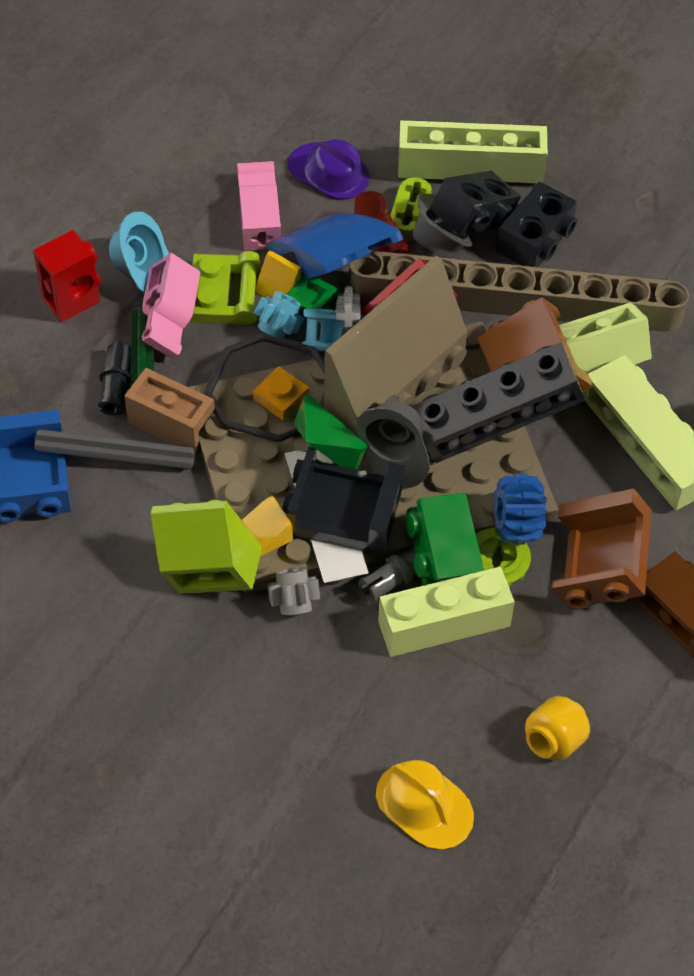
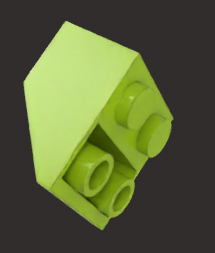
[150,500,262,594]

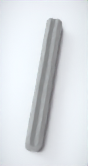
[336,286,361,329]

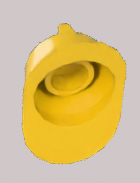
[376,760,474,850]

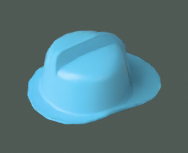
[109,212,169,294]

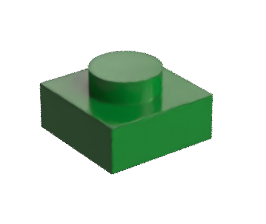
[287,274,337,318]

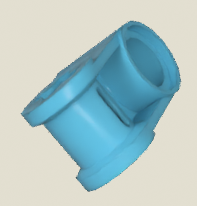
[302,309,366,351]

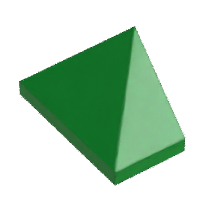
[294,394,368,470]

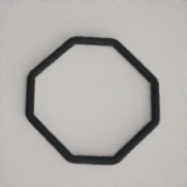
[205,334,325,442]

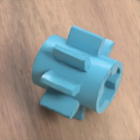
[254,291,305,338]

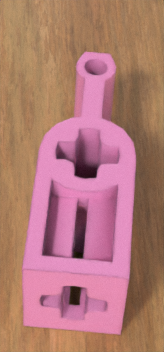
[237,161,281,251]
[142,253,200,359]

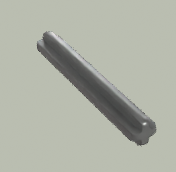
[34,429,195,469]

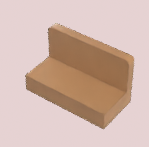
[125,368,215,454]

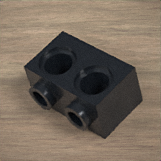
[430,170,521,235]
[496,181,578,267]

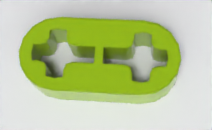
[390,177,432,242]

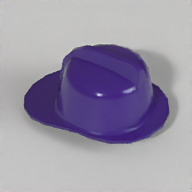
[288,139,369,200]

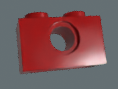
[33,229,101,323]

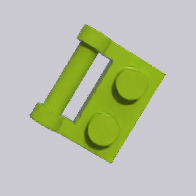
[189,251,261,325]

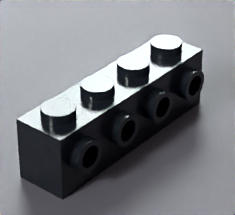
[411,342,586,463]

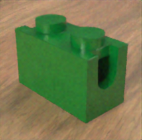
[405,492,484,586]

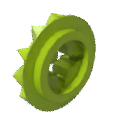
[476,527,531,587]

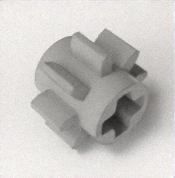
[267,567,320,615]

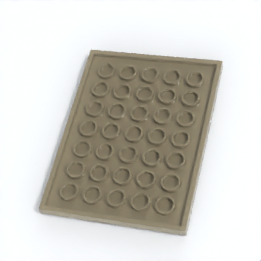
[189,322,559,594]

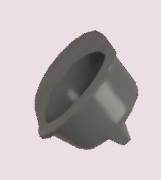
[412,193,473,259]
[356,395,430,488]

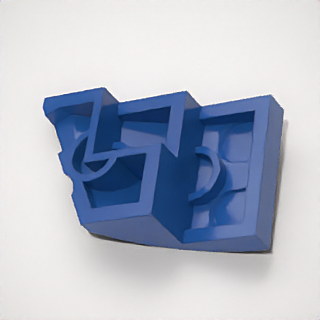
[267,213,403,279]

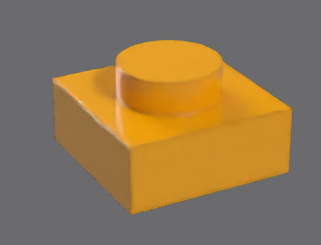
[253,366,309,421]

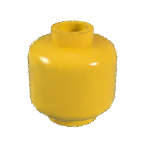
[525,696,590,761]

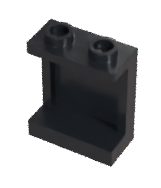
[282,446,405,556]

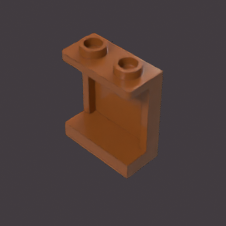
[477,297,593,426]
[551,488,652,609]

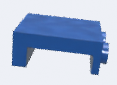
[0,410,71,522]

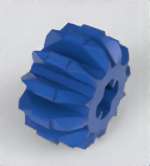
[492,474,548,544]

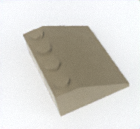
[324,256,467,438]

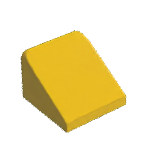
[256,250,301,298]
[242,496,293,556]

